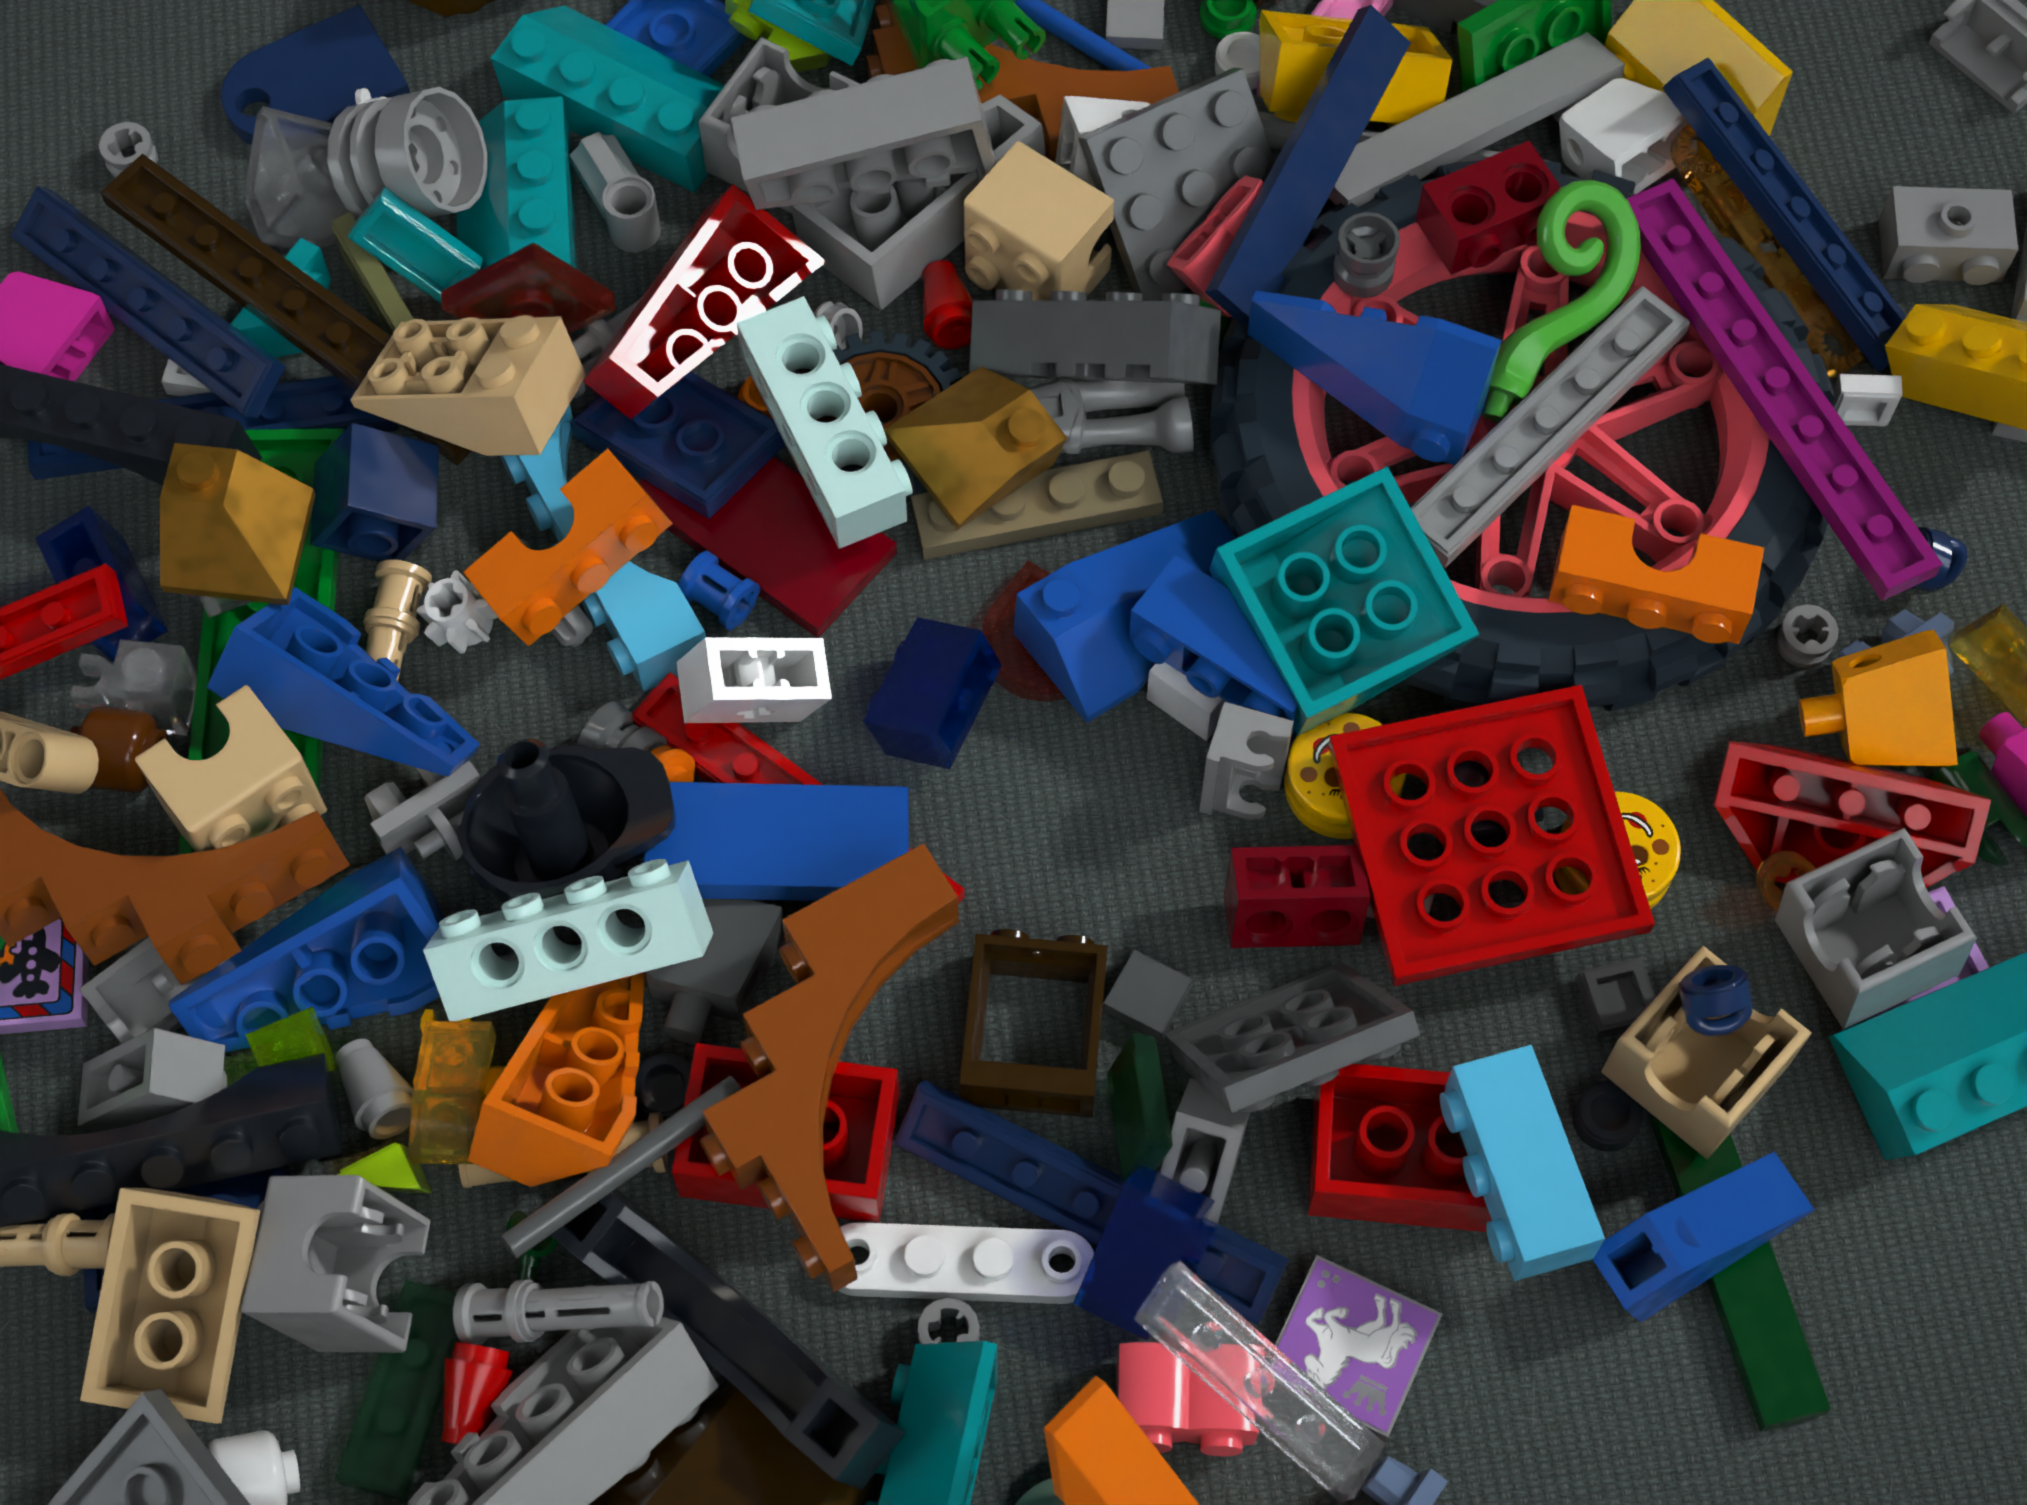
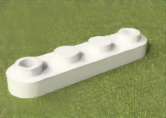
[838,1222,1096,1304]

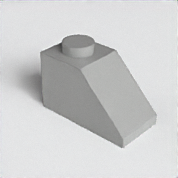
[77,1028,227,1129]
[1155,1078,1251,1224]

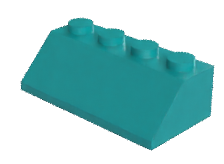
[491,5,725,193]
[456,96,580,334]
[1829,951,2027,1160]
[866,1341,998,1505]

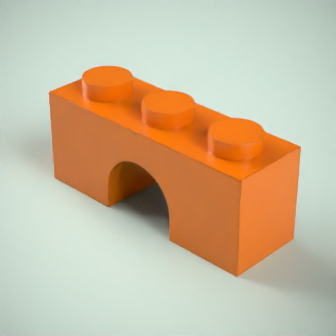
[463,448,673,646]
[1548,505,1765,644]

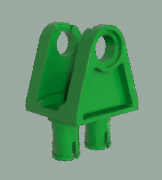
[890,0,1046,90]

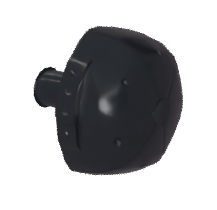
[458,738,676,903]

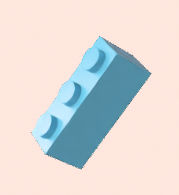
[1440,1044,1605,1281]

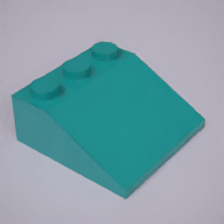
[1209,466,1479,736]

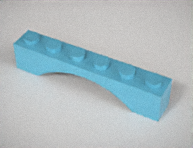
[500,404,706,693]

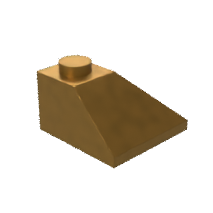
[884,366,1068,530]
[160,443,316,605]

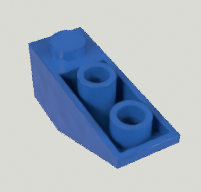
[1129,555,1298,735]
[1593,1152,1815,1323]

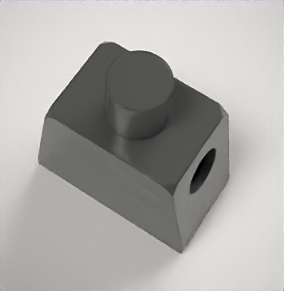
[646,899,785,1044]

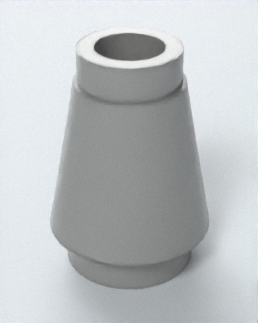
[335,1039,418,1139]

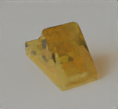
[1949,603,2027,727]

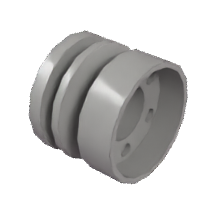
[328,87,488,219]

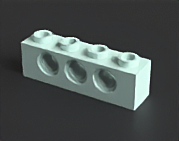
[736,296,913,549]
[423,859,714,1023]

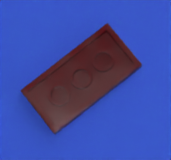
[639,457,897,638]

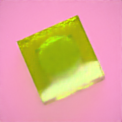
[246,1006,338,1071]

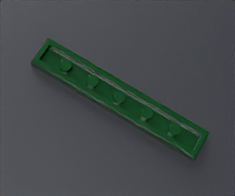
[1646,1110,1831,1432]

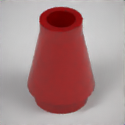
[921,260,973,350]
[441,1342,513,1445]

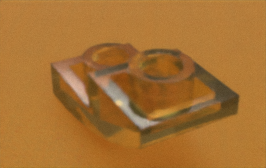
[409,1021,497,1164]

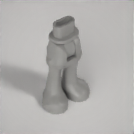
[1028,377,1194,454]

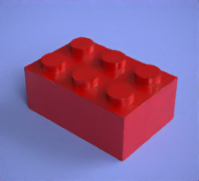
[672,1043,900,1223]
[1307,1063,1492,1232]

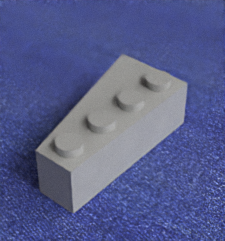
[731,57,996,210]
[790,95,1046,310]

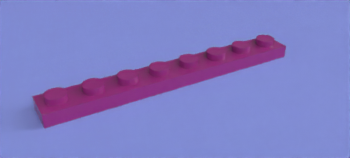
[1626,179,1943,601]

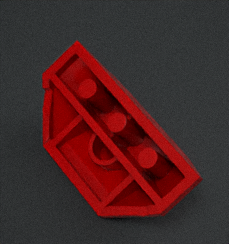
[1713,741,1991,888]

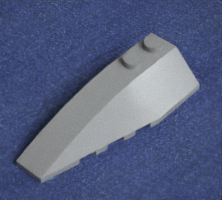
[408,1317,719,1505]

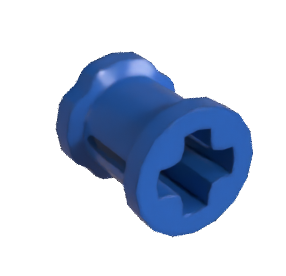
[678,551,760,631]

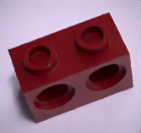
[1416,140,1561,275]
[1223,845,1370,948]

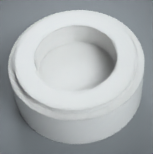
[1214,32,1260,90]

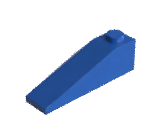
[1247,290,1502,466]
[1013,510,1237,723]
[206,587,480,777]
[168,847,444,1053]

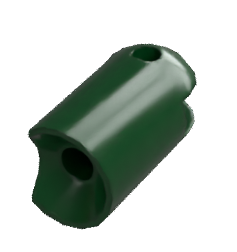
[1930,751,2027,866]

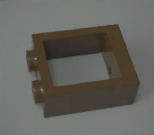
[959,929,1108,1118]

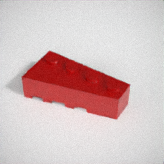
[583,184,826,420]

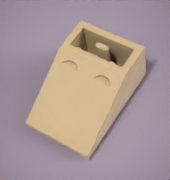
[351,315,586,456]

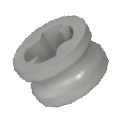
[99,122,158,178]
[1776,604,1839,668]
[917,1298,980,1344]

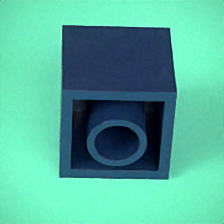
[310,423,439,562]

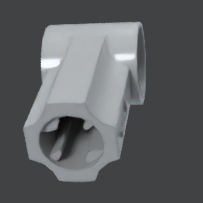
[569,132,661,252]

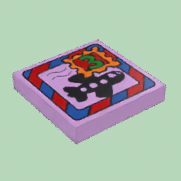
[0,918,89,1035]

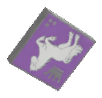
[1259,1255,1442,1443]

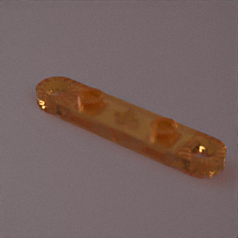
[1670,123,1864,378]

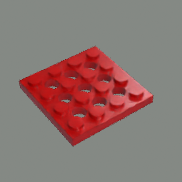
[1328,685,1655,987]

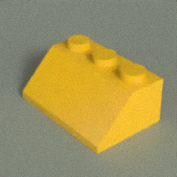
[1605,0,1793,178]
[1259,10,1453,128]
[1885,304,2027,430]

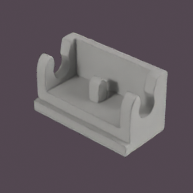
[1929,0,2027,114]
[1199,702,1294,820]
[79,937,228,1044]

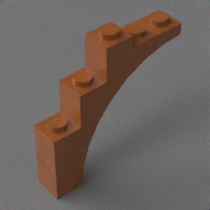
[865,0,1179,163]
[0,788,350,986]
[699,843,959,1293]

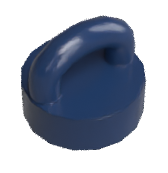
[1911,527,1968,592]
[1679,965,1752,1036]

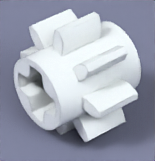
[416,570,498,654]

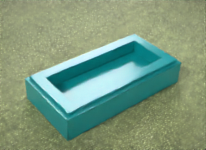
[347,186,483,308]

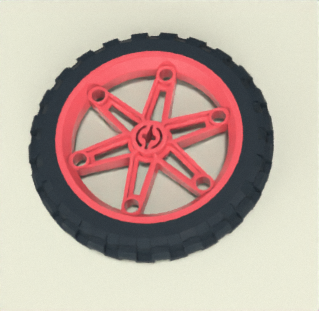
[1209,160,1835,712]

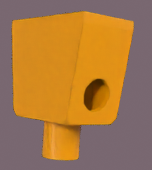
[1798,630,1958,766]

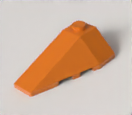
[468,972,645,1187]
[1044,1376,1199,1505]

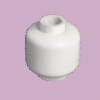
[206,1431,300,1505]

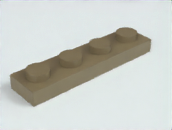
[911,451,1163,560]

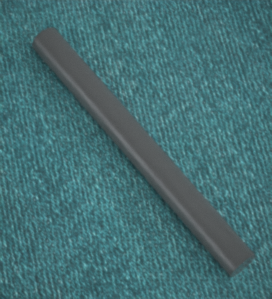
[500,1075,741,1259]

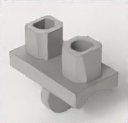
[364,761,481,861]

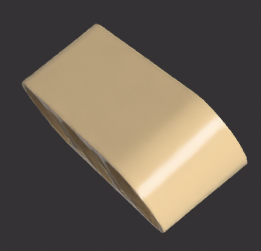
[0,712,99,794]

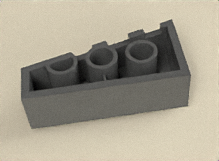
[969,289,1221,385]

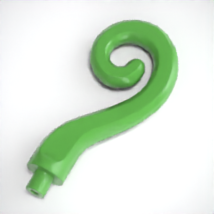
[1482,180,1641,423]

